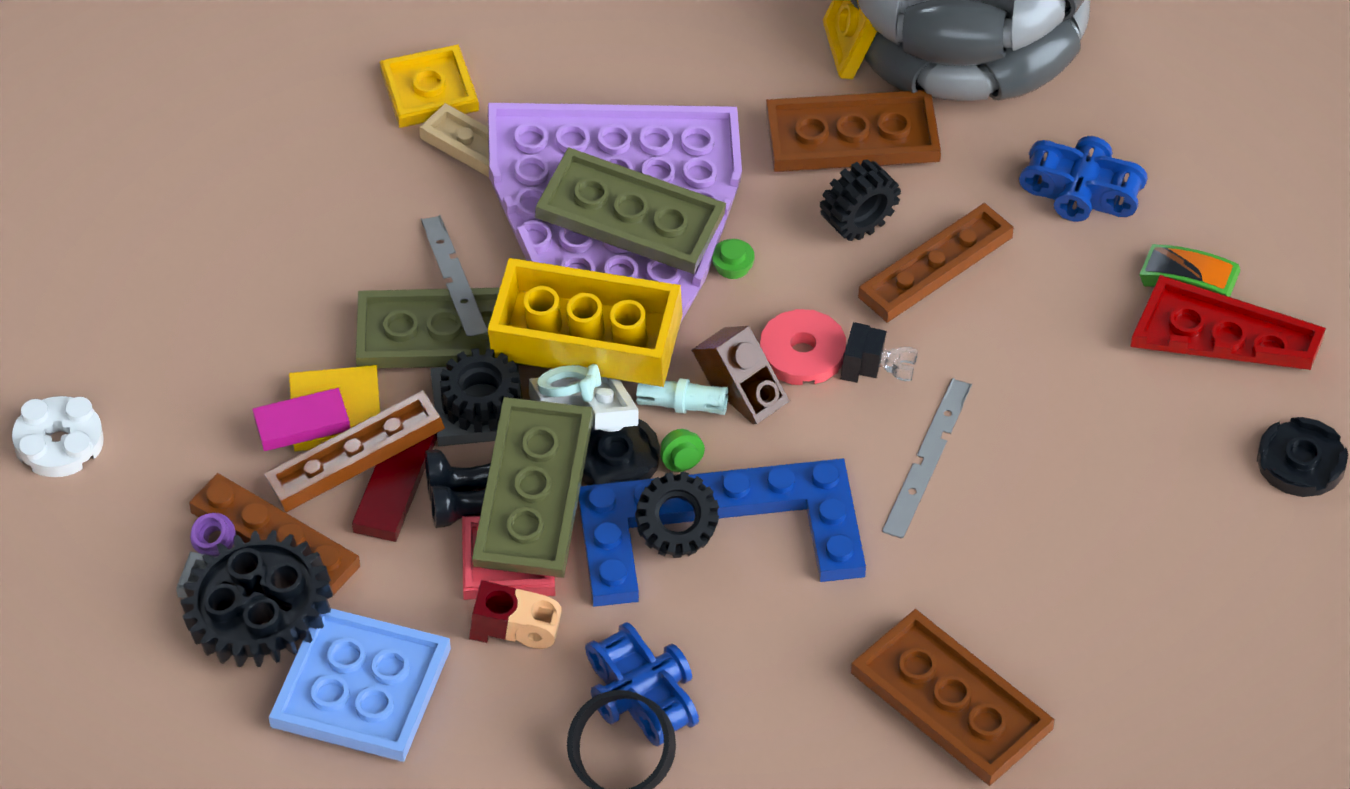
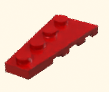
[1130,275,1326,370]

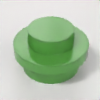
[712,239,755,279]
[660,429,705,472]

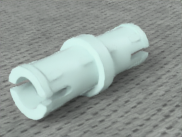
[636,378,728,415]

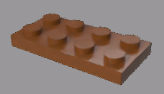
[766,90,941,172]
[851,609,1055,786]

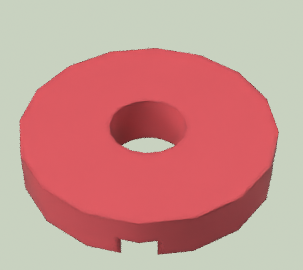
[760,309,846,385]

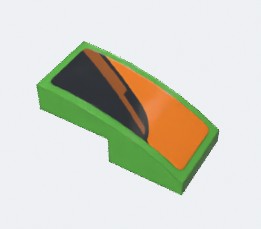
[1139,244,1241,297]

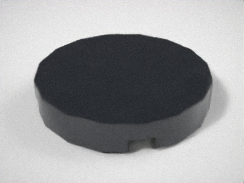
[1257,417,1348,497]
[582,419,660,485]

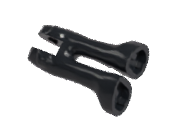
[425,449,491,528]

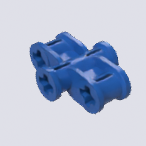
[1019,136,1148,222]
[585,622,699,747]

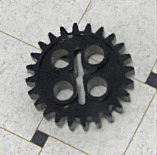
[181,530,333,667]

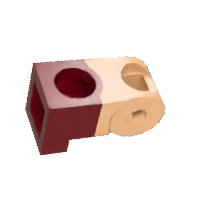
[469,580,562,649]

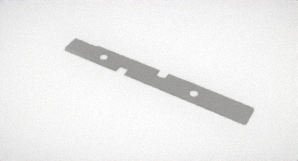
[421,215,488,336]
[883,378,972,538]

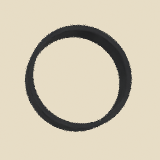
[567,690,676,789]

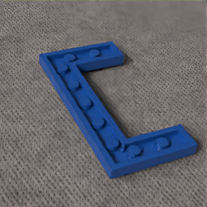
[578,458,866,607]

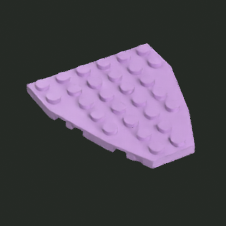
[488,103,742,324]

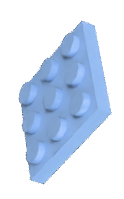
[269,608,451,762]

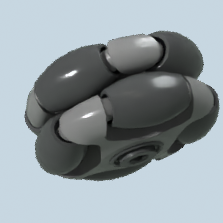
[851,0,1090,101]

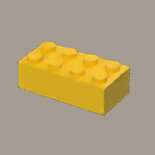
[488,258,683,387]

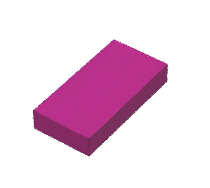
[252,388,350,451]

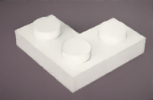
[529,377,639,432]

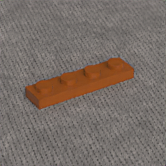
[858,202,1014,323]
[264,390,445,512]
[189,473,360,596]

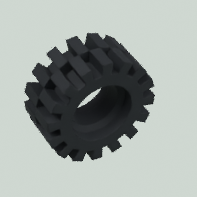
[820,160,901,241]
[440,348,521,432]
[635,472,719,558]

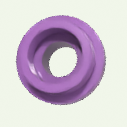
[190,513,236,556]

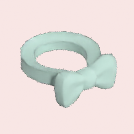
[537,364,601,402]

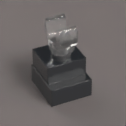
[840,322,918,383]

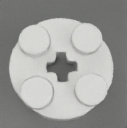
[12,396,104,477]

